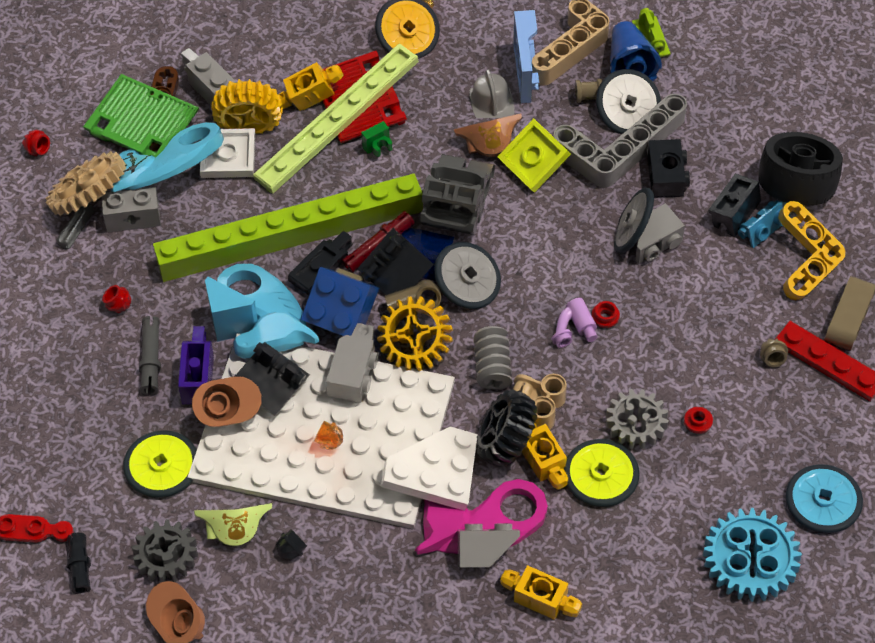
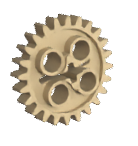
[45,151,126,216]

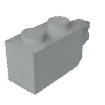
[181,48,237,105]
[326,323,378,403]

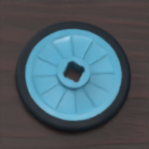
[786,464,863,533]

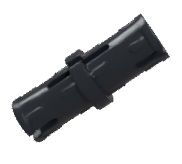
[67,532,91,594]

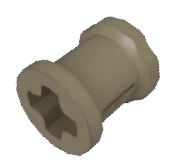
[575,79,602,103]

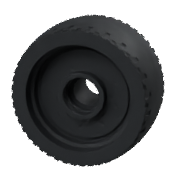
[758,132,843,206]

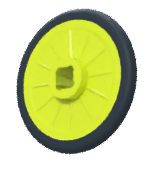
[123,430,197,498]
[564,439,640,507]

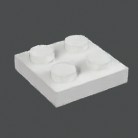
[200,128,255,178]

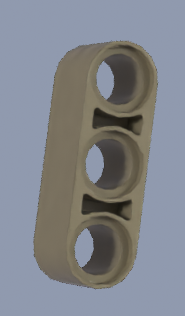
[824,276,875,351]

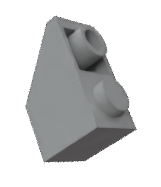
[635,203,685,264]
[458,523,520,567]

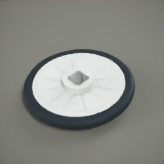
[596,69,661,134]

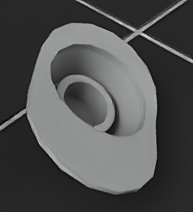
[470,70,514,118]

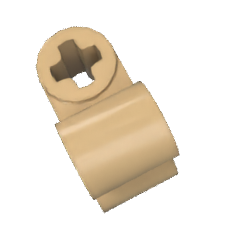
[513,373,567,429]

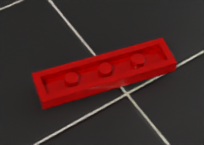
[775,321,875,402]

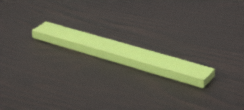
[253,43,419,194]

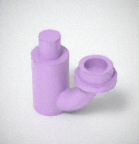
[551,298,598,348]

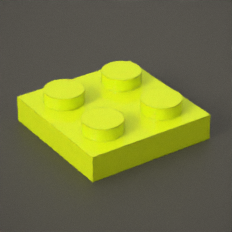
[497,118,571,193]

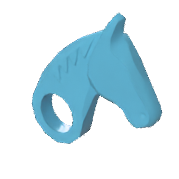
[217,264,319,359]

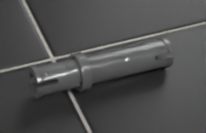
[139,316,161,395]

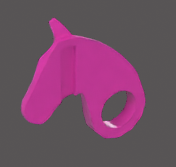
[415,479,548,555]

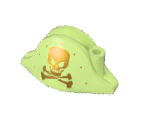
[194,503,272,546]

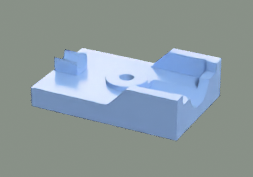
[513,10,540,103]

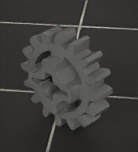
[132,519,198,582]

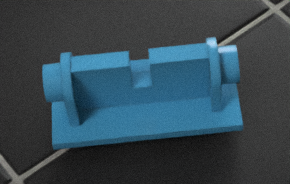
[738,200,790,248]

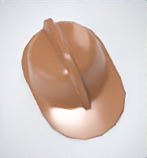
[192,377,261,427]
[146,581,205,643]

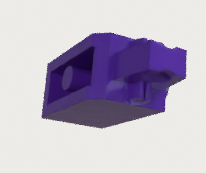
[178,326,214,404]

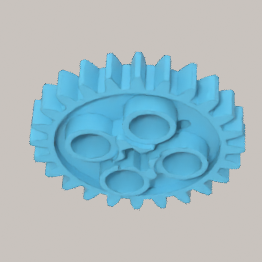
[703,508,802,602]

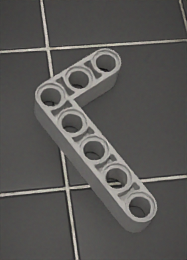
[553,94,687,188]

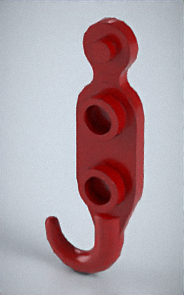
[0,514,74,543]

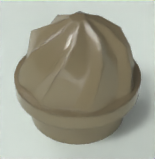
[760,338,788,367]

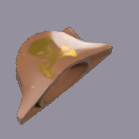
[454,113,522,157]

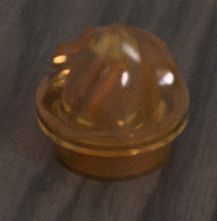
[314,421,343,450]

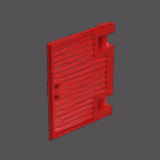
[323,51,407,143]

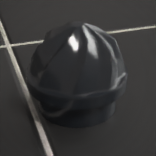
[276,529,307,560]

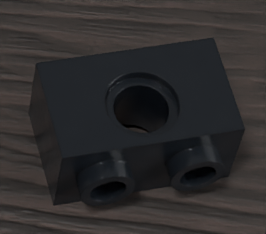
[647,139,690,198]

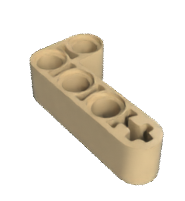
[532,0,610,86]

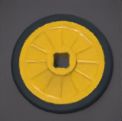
[375,0,440,59]

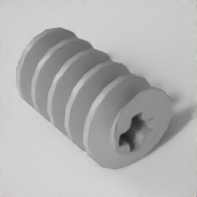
[473,326,513,390]

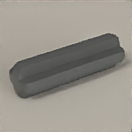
[57,204,94,249]

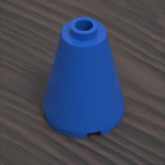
[610,21,662,81]

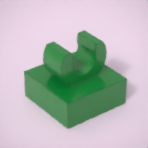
[361,121,393,157]

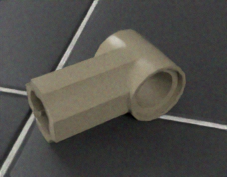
[385,279,441,315]

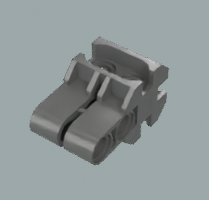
[420,154,495,235]

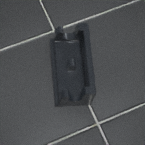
[708,173,761,237]

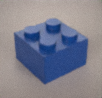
[301,267,379,336]

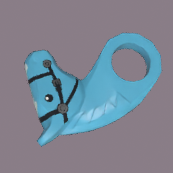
[111,122,224,192]

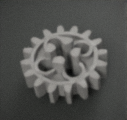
[606,389,668,449]

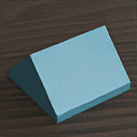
[205,277,258,342]

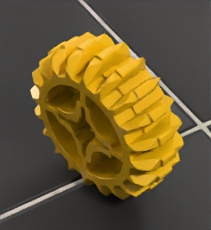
[211,79,283,134]
[377,296,453,371]

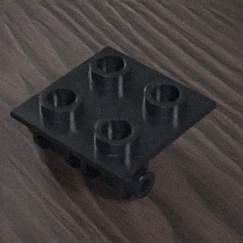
[357,228,434,295]
[234,342,310,416]

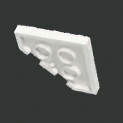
[381,427,478,511]

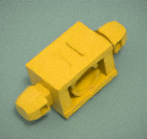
[278,62,344,111]
[522,423,568,489]
[500,565,582,620]

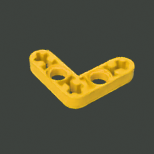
[778,201,845,300]

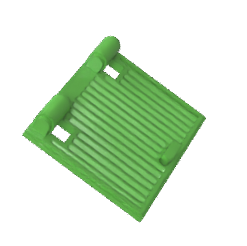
[83,74,199,157]

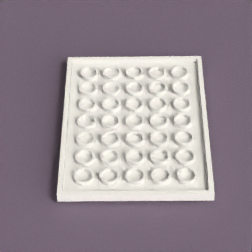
[188,333,455,529]

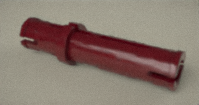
[342,211,415,273]

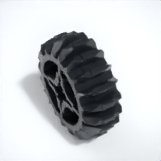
[476,389,537,467]

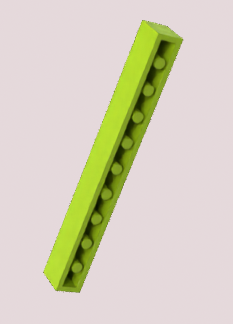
[153,173,423,282]

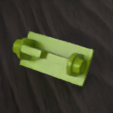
[632,8,671,57]

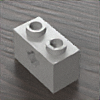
[102,187,161,232]

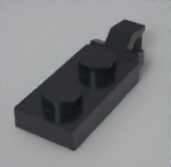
[288,230,353,296]

